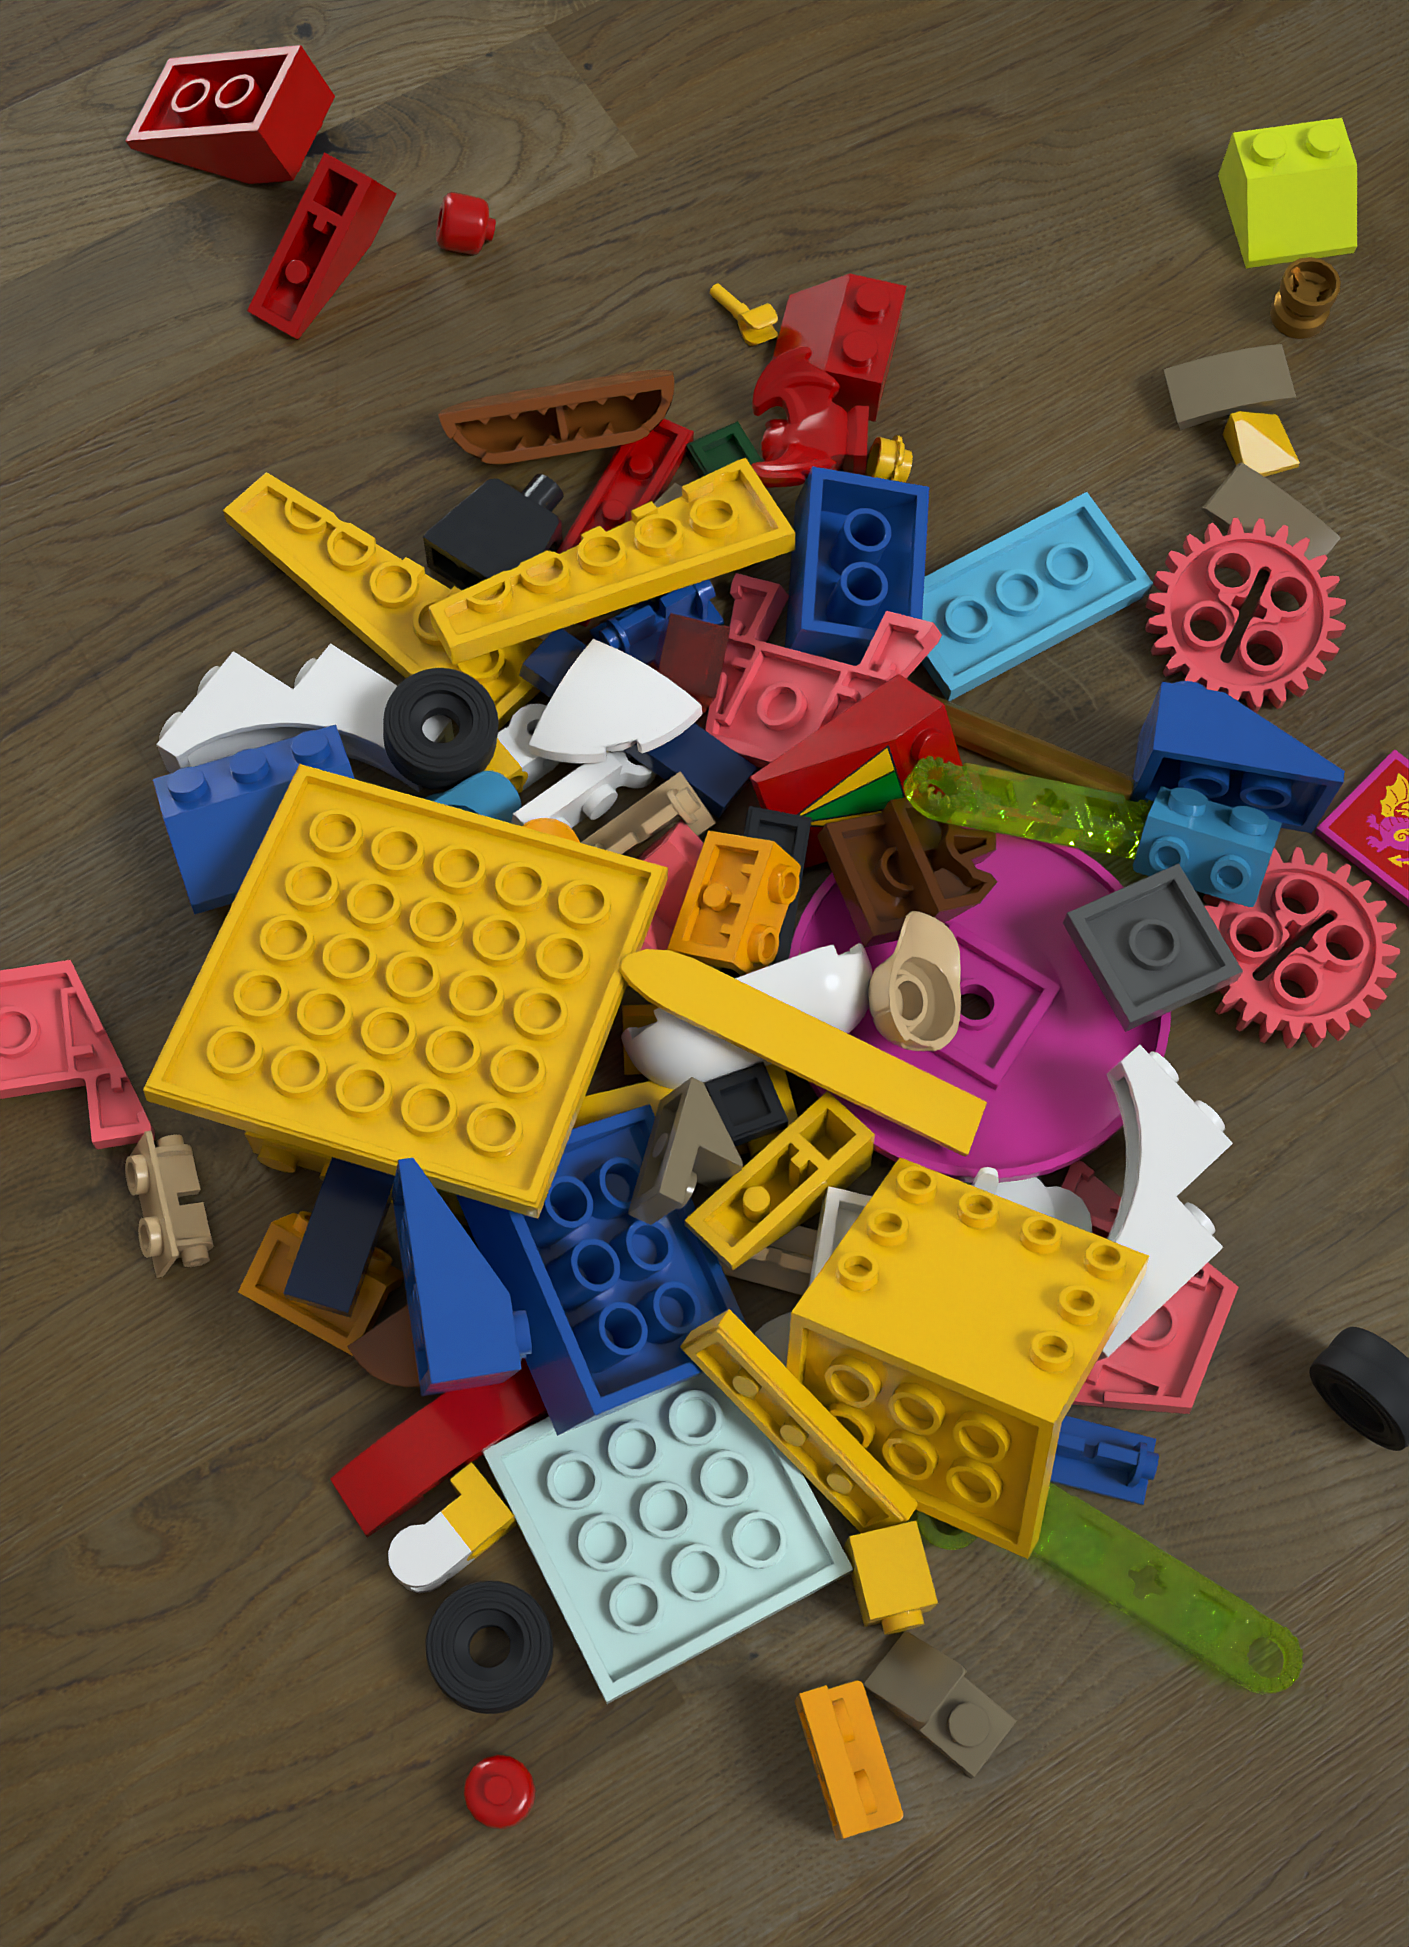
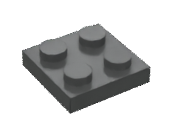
[1063,864,1243,1032]

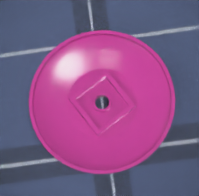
[789,817,1171,1183]

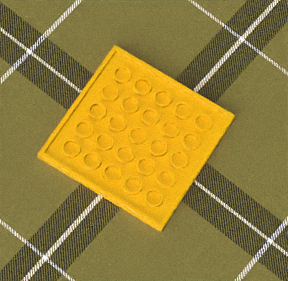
[143,764,668,1219]

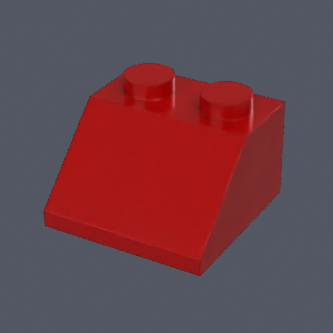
[772,273,907,422]

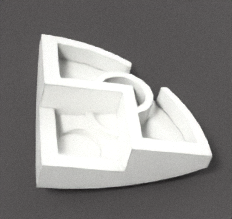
[529,639,703,763]

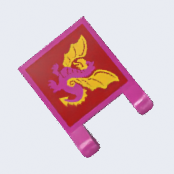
[1315,749,1409,907]

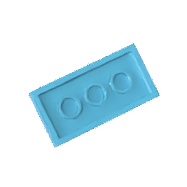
[921,492,1153,701]

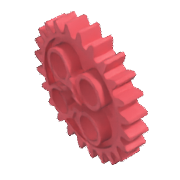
[1145,518,1346,713]
[1203,847,1400,1048]

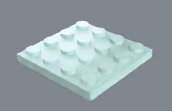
[483,1373,853,1704]

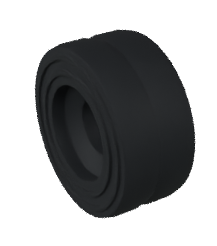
[383,668,498,790]
[1309,1327,1409,1451]
[426,1581,553,1714]

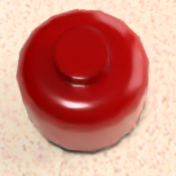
[436,192,496,256]
[464,1754,536,1830]

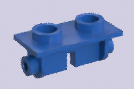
[590,579,724,665]
[1050,1416,1159,1506]

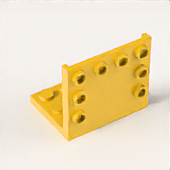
[786,1157,1149,1559]

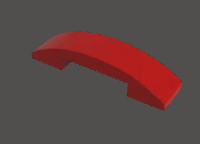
[330,1358,549,1538]

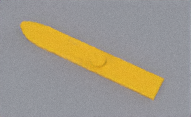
[618,949,987,1157]

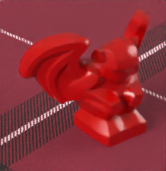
[751,347,869,488]

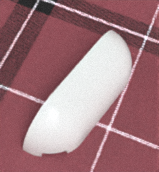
[621,943,873,1090]

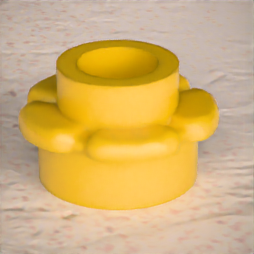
[865,435,913,483]

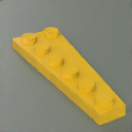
[428,458,795,665]
[223,472,544,731]

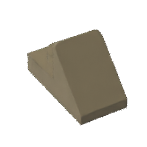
[628,1077,743,1225]
[863,1631,1017,1778]

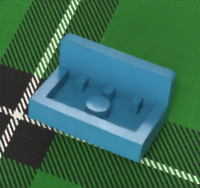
[1133,786,1282,907]

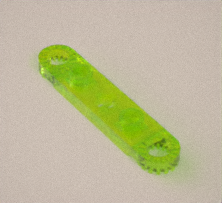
[904,756,1154,859]
[1031,1482,1304,1695]

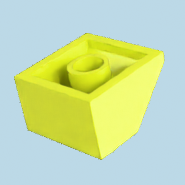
[1218,118,1357,268]

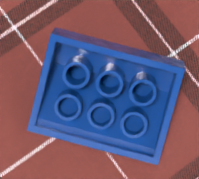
[456,1104,748,1436]
[392,1157,532,1396]

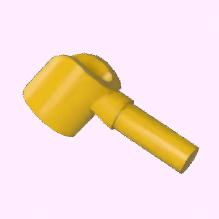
[710,283,778,346]

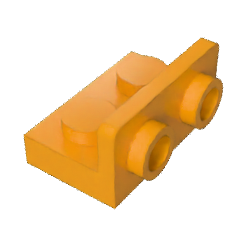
[667,830,801,976]
[238,1211,404,1356]
[794,1681,903,1841]

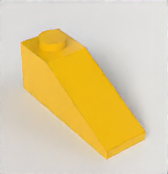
[685,1091,875,1270]

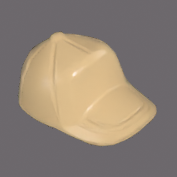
[868,911,961,1051]

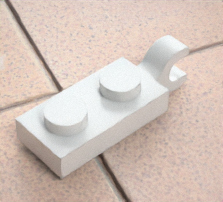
[511,750,657,829]

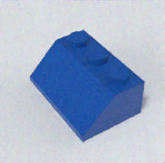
[785,466,929,666]
[153,724,355,915]

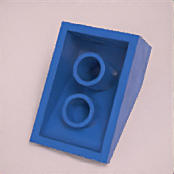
[1130,681,1345,833]

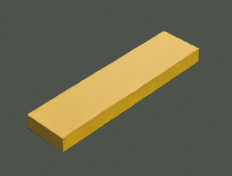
[680,1309,918,1533]

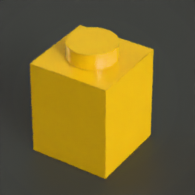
[844,1520,938,1635]

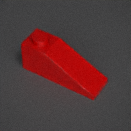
[247,152,397,340]

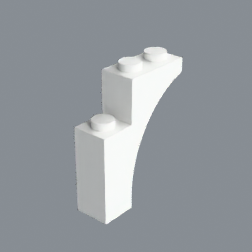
[157,644,454,792]
[1096,1045,1233,1362]

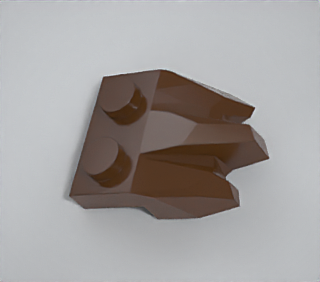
[817,793,997,948]

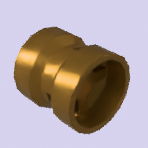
[1270,257,1341,339]

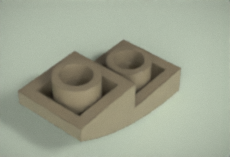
[1163,344,1297,430]
[1201,463,1341,560]

